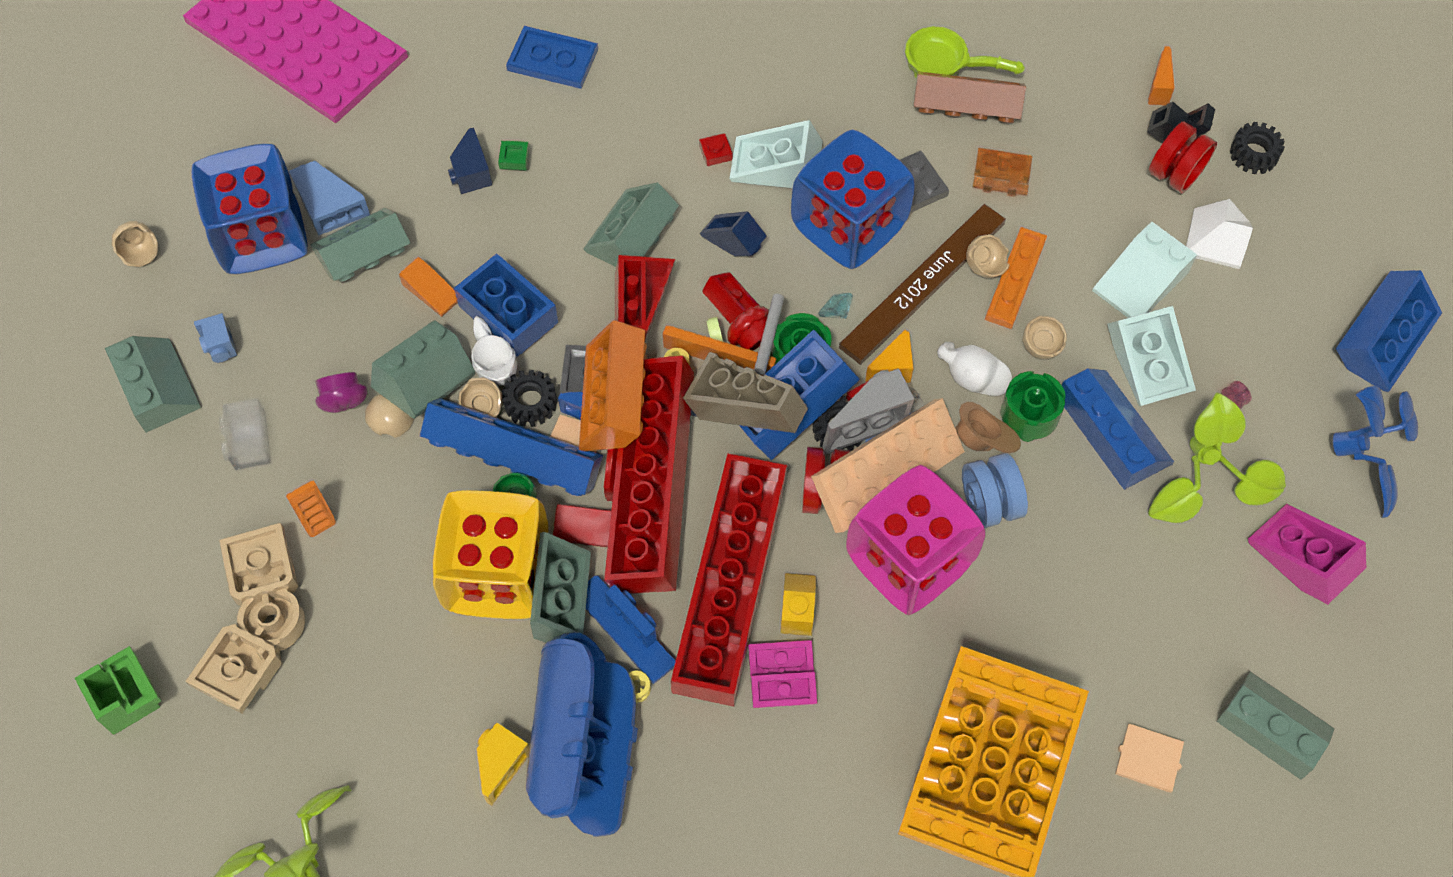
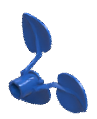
[1333,386,1418,518]

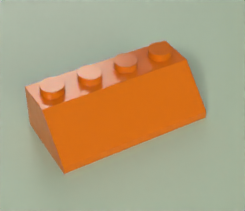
[579,320,647,451]

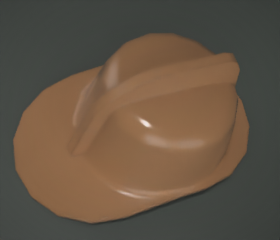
[955,402,1021,453]

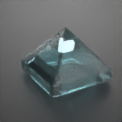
[818,293,853,319]

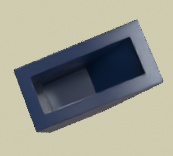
[447,127,492,194]
[699,211,767,257]

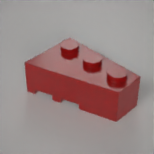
[615,255,675,342]

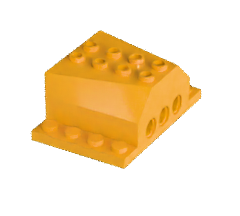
[898,646,1089,877]

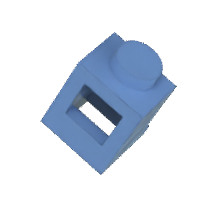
[194,313,237,363]

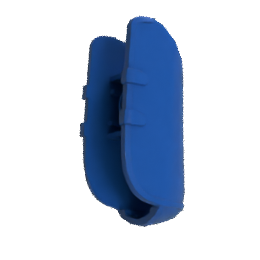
[526,632,638,837]

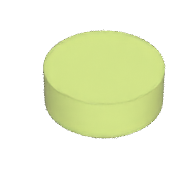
[706,317,723,342]

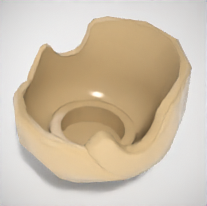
[112,221,158,267]
[966,234,1010,278]
[1022,316,1067,360]
[458,377,503,418]
[365,394,414,438]

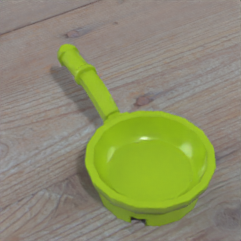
[905,26,1025,79]

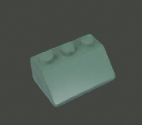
[583,182,679,267]
[310,208,410,282]
[371,320,475,419]
[105,336,201,433]
[530,532,591,643]
[1216,671,1335,780]

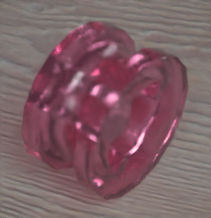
[1221,381,1252,409]

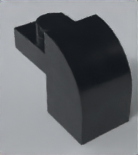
[1147,101,1216,143]

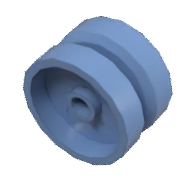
[962,453,1028,528]

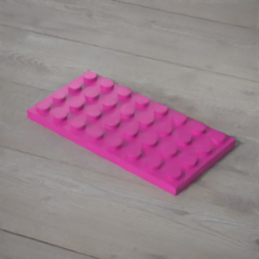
[183,0,408,123]

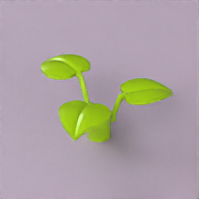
[1148,392,1286,523]
[214,785,352,877]

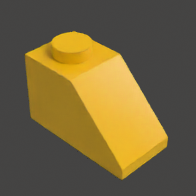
[780,573,816,636]
[477,722,530,806]

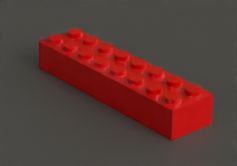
[604,355,694,593]
[671,453,787,707]

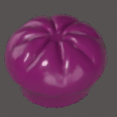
[315,372,368,413]

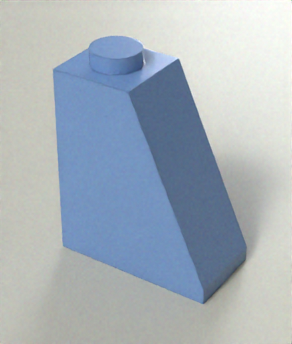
[289,161,370,236]

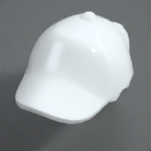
[471,316,517,386]
[937,342,1012,396]

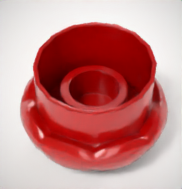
[727,306,769,351]

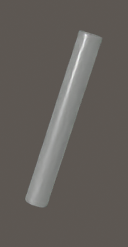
[754,294,784,375]

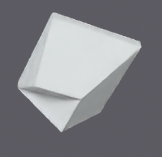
[1186,199,1253,269]

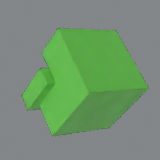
[75,646,161,735]

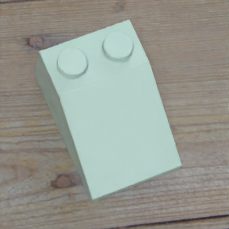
[729,120,823,188]
[1092,222,1197,318]
[1107,306,1196,406]

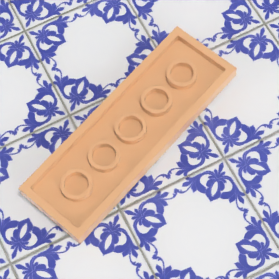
[811,398,965,533]

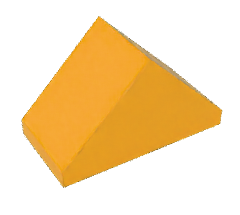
[865,330,913,383]

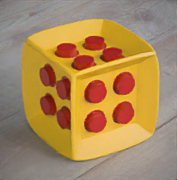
[433,490,549,619]

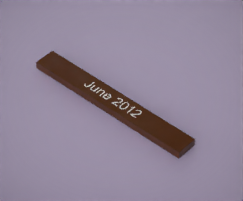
[839,203,1006,365]

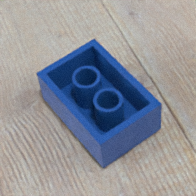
[454,253,558,358]

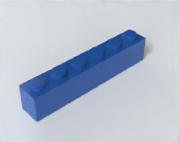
[420,398,603,496]

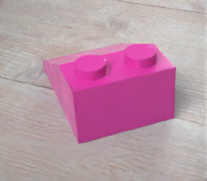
[1248,504,1367,605]

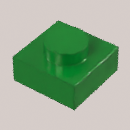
[498,141,529,170]

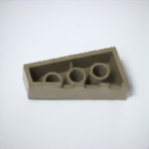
[683,352,808,433]

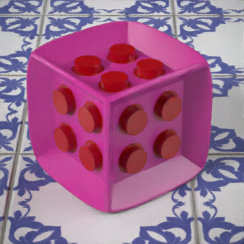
[846,465,985,615]

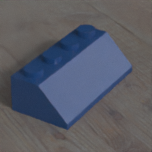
[1336,270,1442,392]
[739,330,860,460]
[1062,368,1174,490]

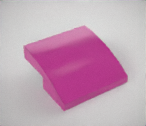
[748,640,817,708]

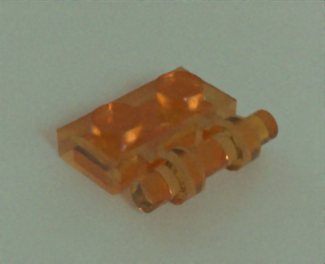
[972,148,1032,197]

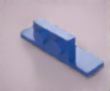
[585,575,675,684]

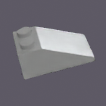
[822,368,914,454]

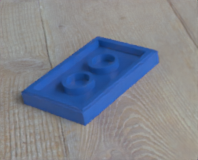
[506,26,598,89]

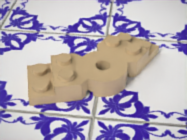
[185,523,305,714]

